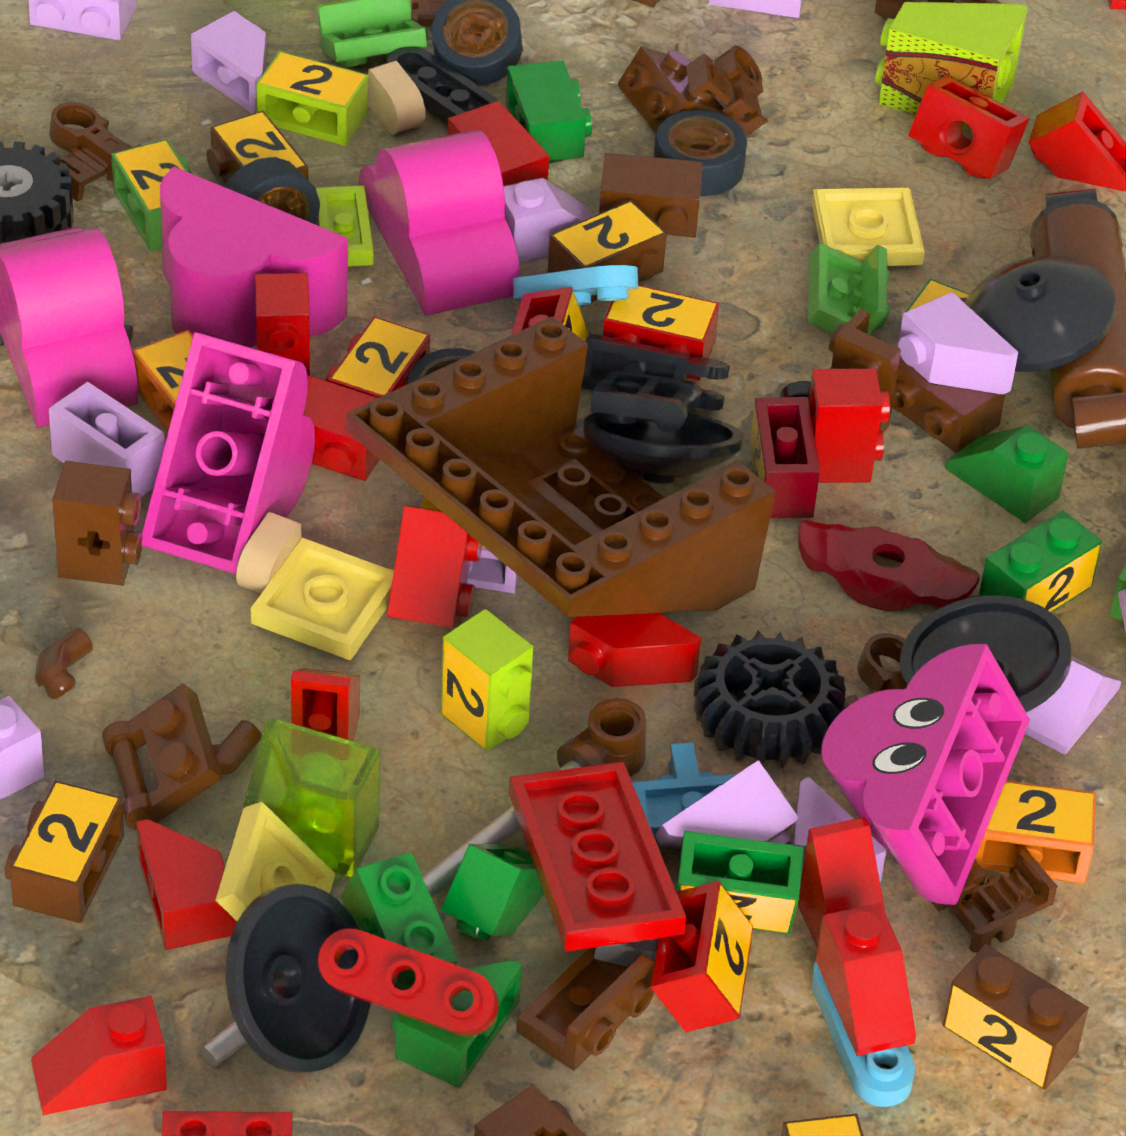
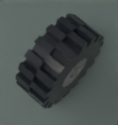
[0,141,74,244]

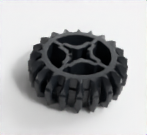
[693,630,847,769]

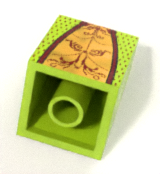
[875,2,1028,131]

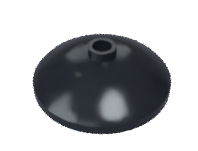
[965,255,1117,372]
[583,412,744,484]
[900,596,1072,713]
[225,884,371,1073]

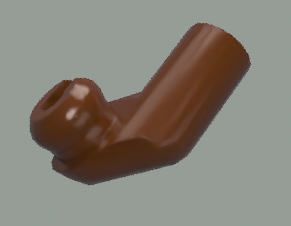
[35,628,93,699]
[213,720,262,775]

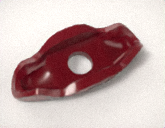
[798,520,980,611]

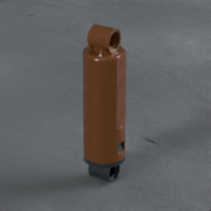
[1030,189,1126,449]

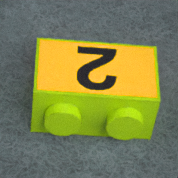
[256,51,369,146]
[441,609,533,752]

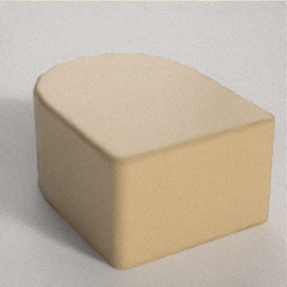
[368,61,425,134]
[236,512,302,594]

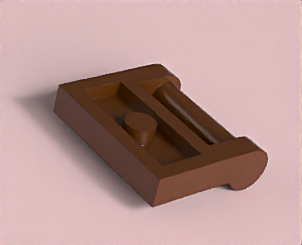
[102,684,222,830]

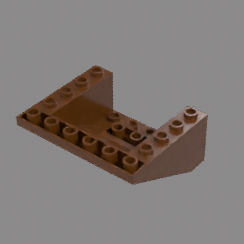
[345,316,776,617]

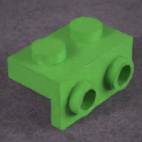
[317,0,427,66]
[808,242,890,335]

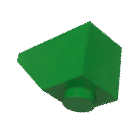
[945,425,1069,523]
[441,844,544,941]
[391,960,522,1088]

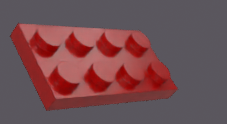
[509,762,686,952]

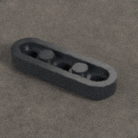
[387,47,498,124]

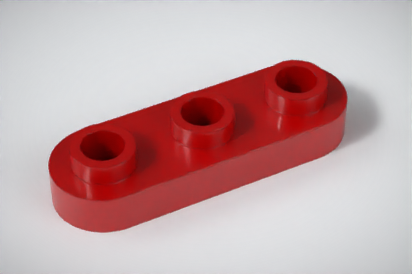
[318,929,499,1037]

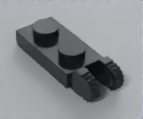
[581,333,730,411]

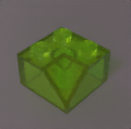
[243,717,381,877]

